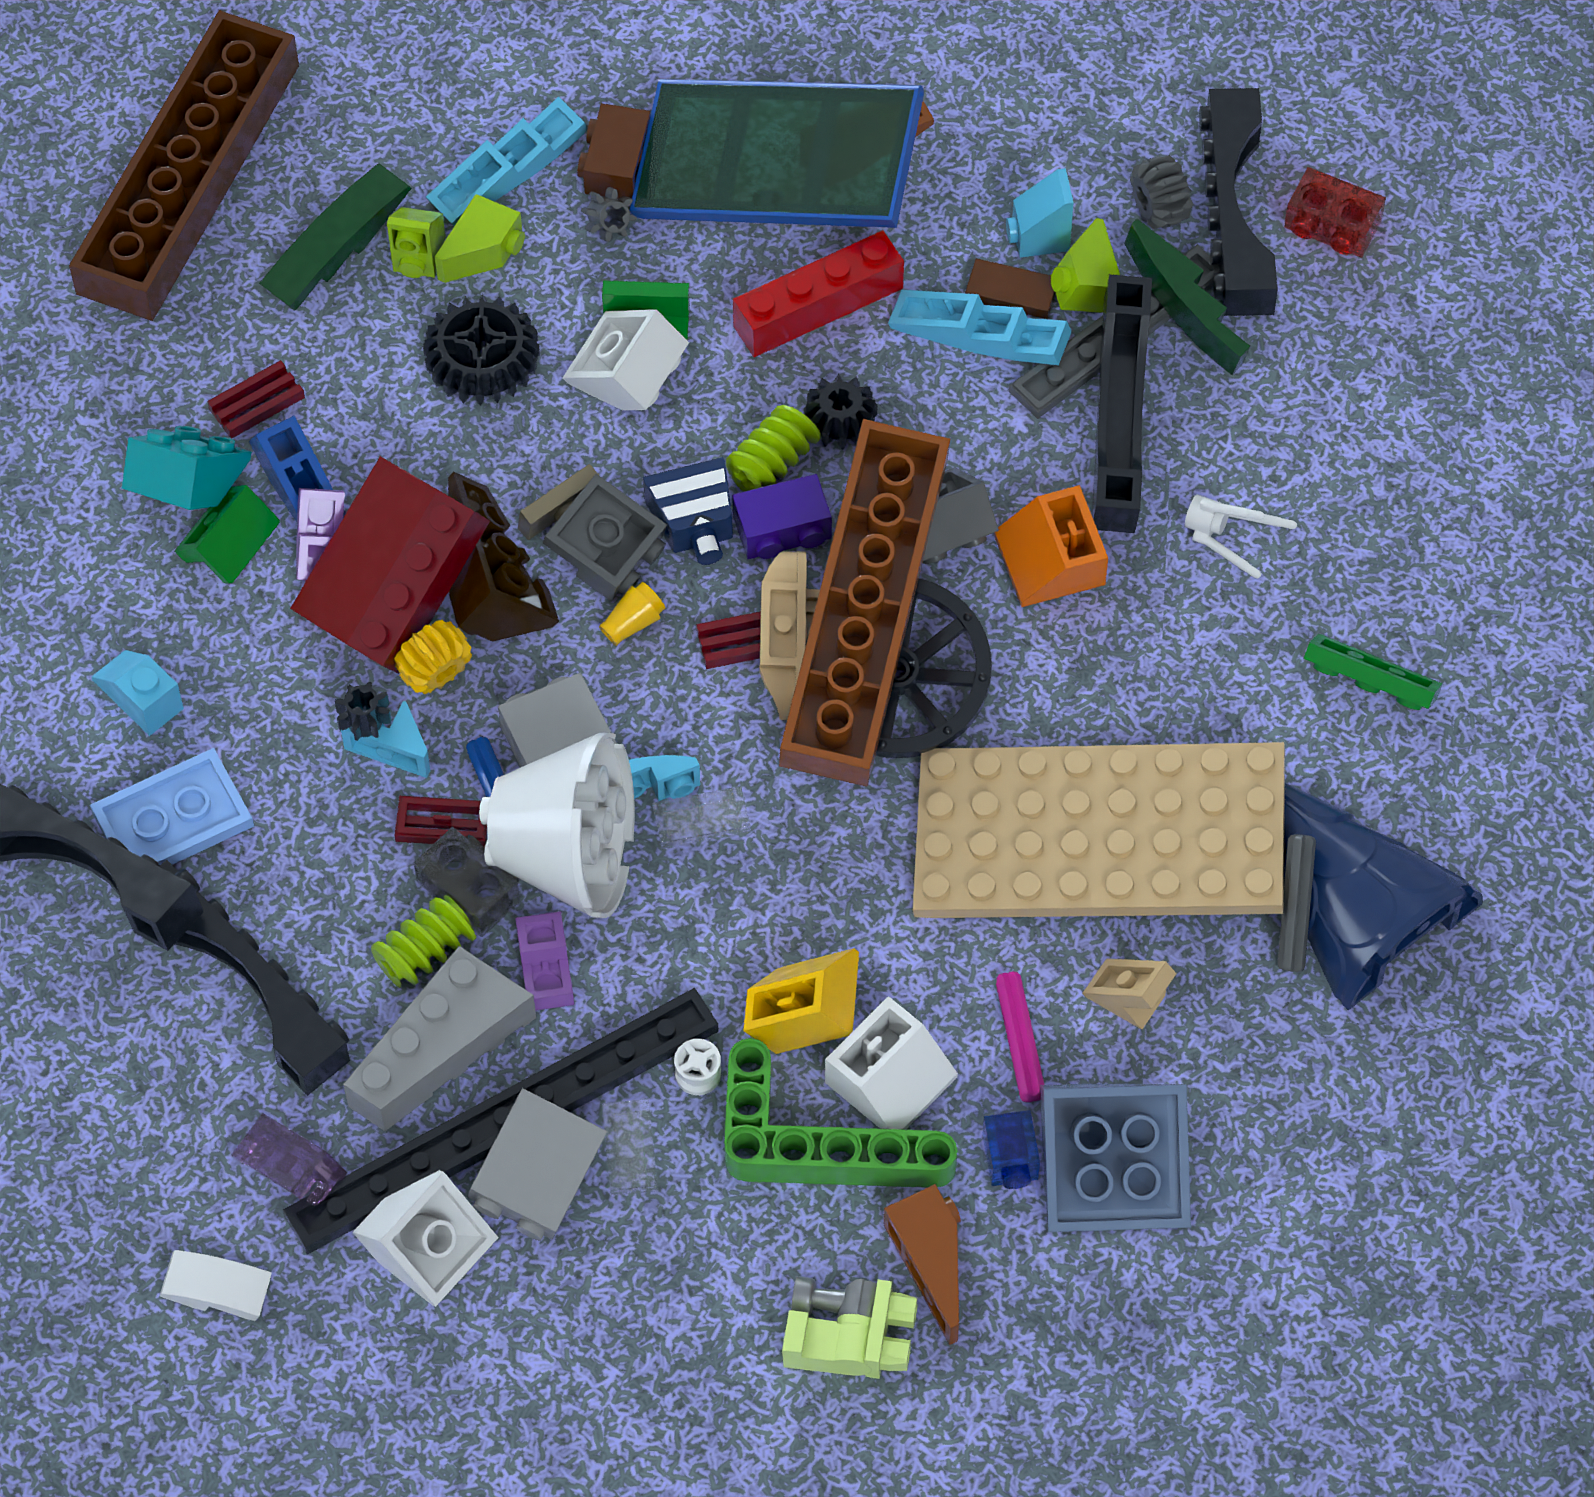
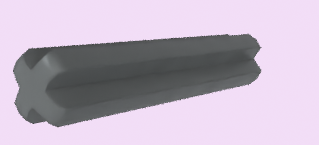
[1278,834,1316,972]

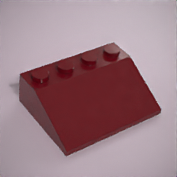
[290,456,490,674]

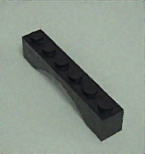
[1199,88,1278,316]
[1092,274,1152,533]
[0,783,204,951]
[160,860,350,1096]

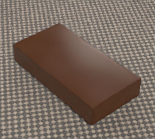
[965,258,1056,320]

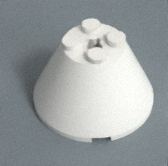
[479,733,635,918]

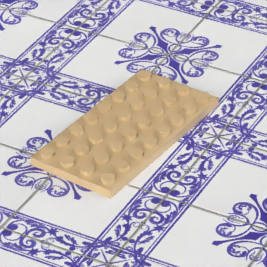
[913,742,1285,918]

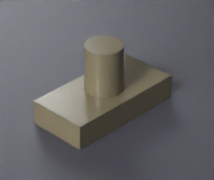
[518,464,600,540]

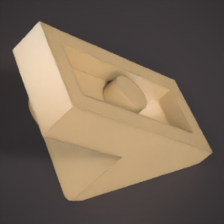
[1082,959,1177,1029]

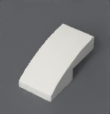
[160,1250,272,1321]

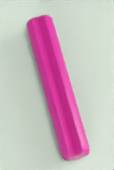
[996,971,1044,1103]

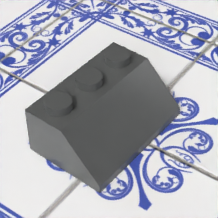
[837,467,999,564]

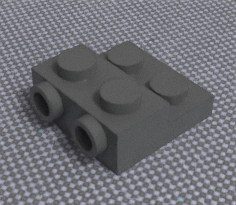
[543,474,667,602]

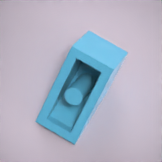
[1006,168,1074,258]
[91,650,184,736]

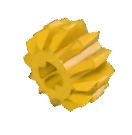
[394,620,472,694]

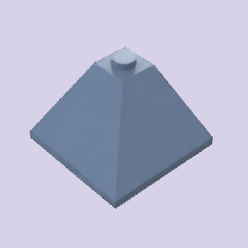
[1040,1084,1191,1232]

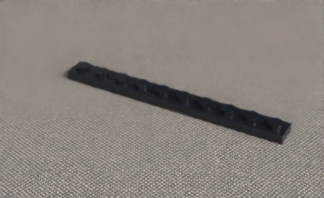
[283,988,719,1255]

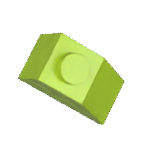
[435,194,525,283]
[1051,218,1120,313]

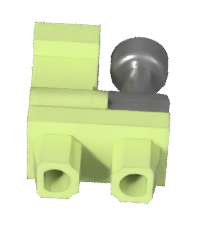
[782,1276,918,1379]

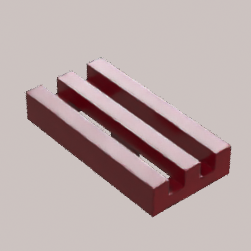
[207,360,305,439]
[696,611,761,669]
[394,795,487,848]

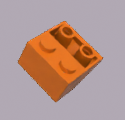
[994,485,1108,608]

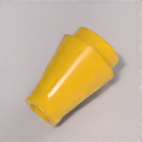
[599,582,666,646]

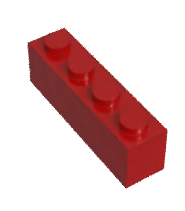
[733,230,904,357]

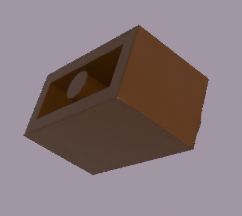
[577,103,651,199]

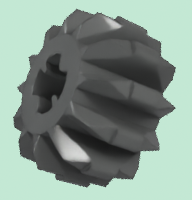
[1130,155,1193,229]

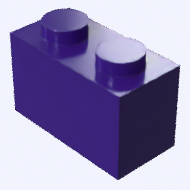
[732,474,832,560]

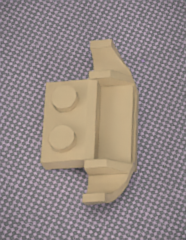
[759,551,820,720]

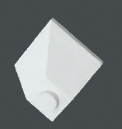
[352,1170,499,1307]

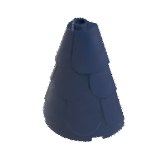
[1284,783,1483,1011]

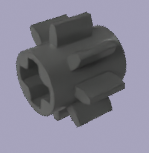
[581,187,637,242]

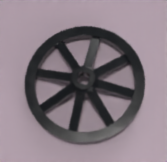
[805,579,992,758]

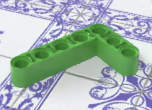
[724,1038,958,1188]

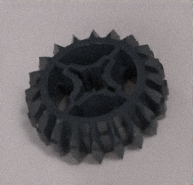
[423,294,540,406]

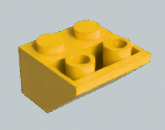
[743,948,859,1054]

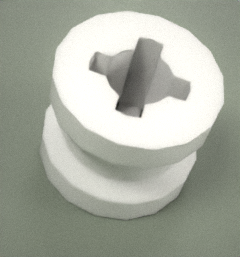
[674,1039,721,1095]

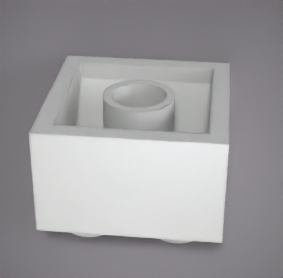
[563,309,689,410]

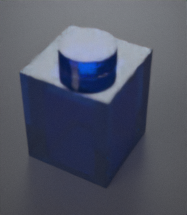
[982,1110,1040,1189]

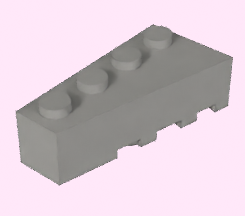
[343,946,536,1131]

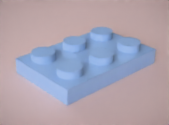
[90,748,254,865]

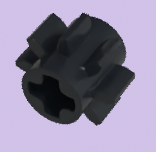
[335,682,392,741]

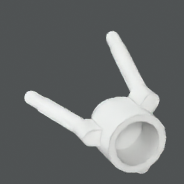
[1185,494,1297,579]

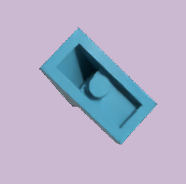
[341,701,431,778]

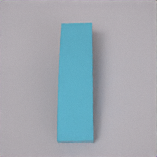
[426,97,588,226]
[888,290,1072,365]

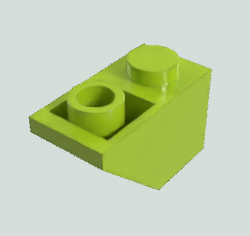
[387,207,446,278]

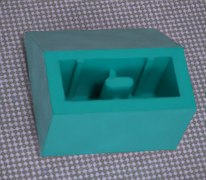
[122,426,252,510]

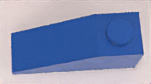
[249,415,346,522]

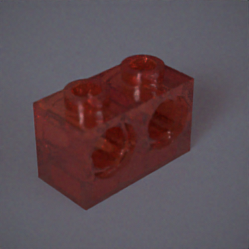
[1284,167,1386,258]

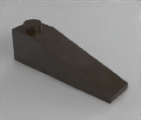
[448,471,559,642]

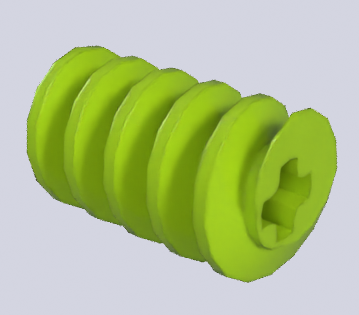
[726,405,820,492]
[371,895,477,988]

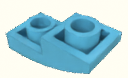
[629,755,700,801]

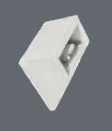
[825,996,958,1130]

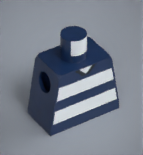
[643,457,733,565]

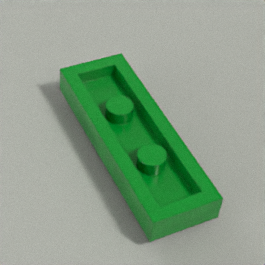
[1303,633,1443,710]

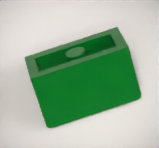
[602,280,690,341]
[174,485,280,584]

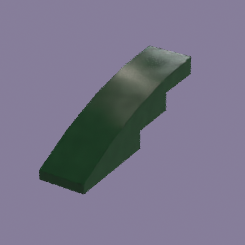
[259,163,412,311]
[1124,219,1251,375]

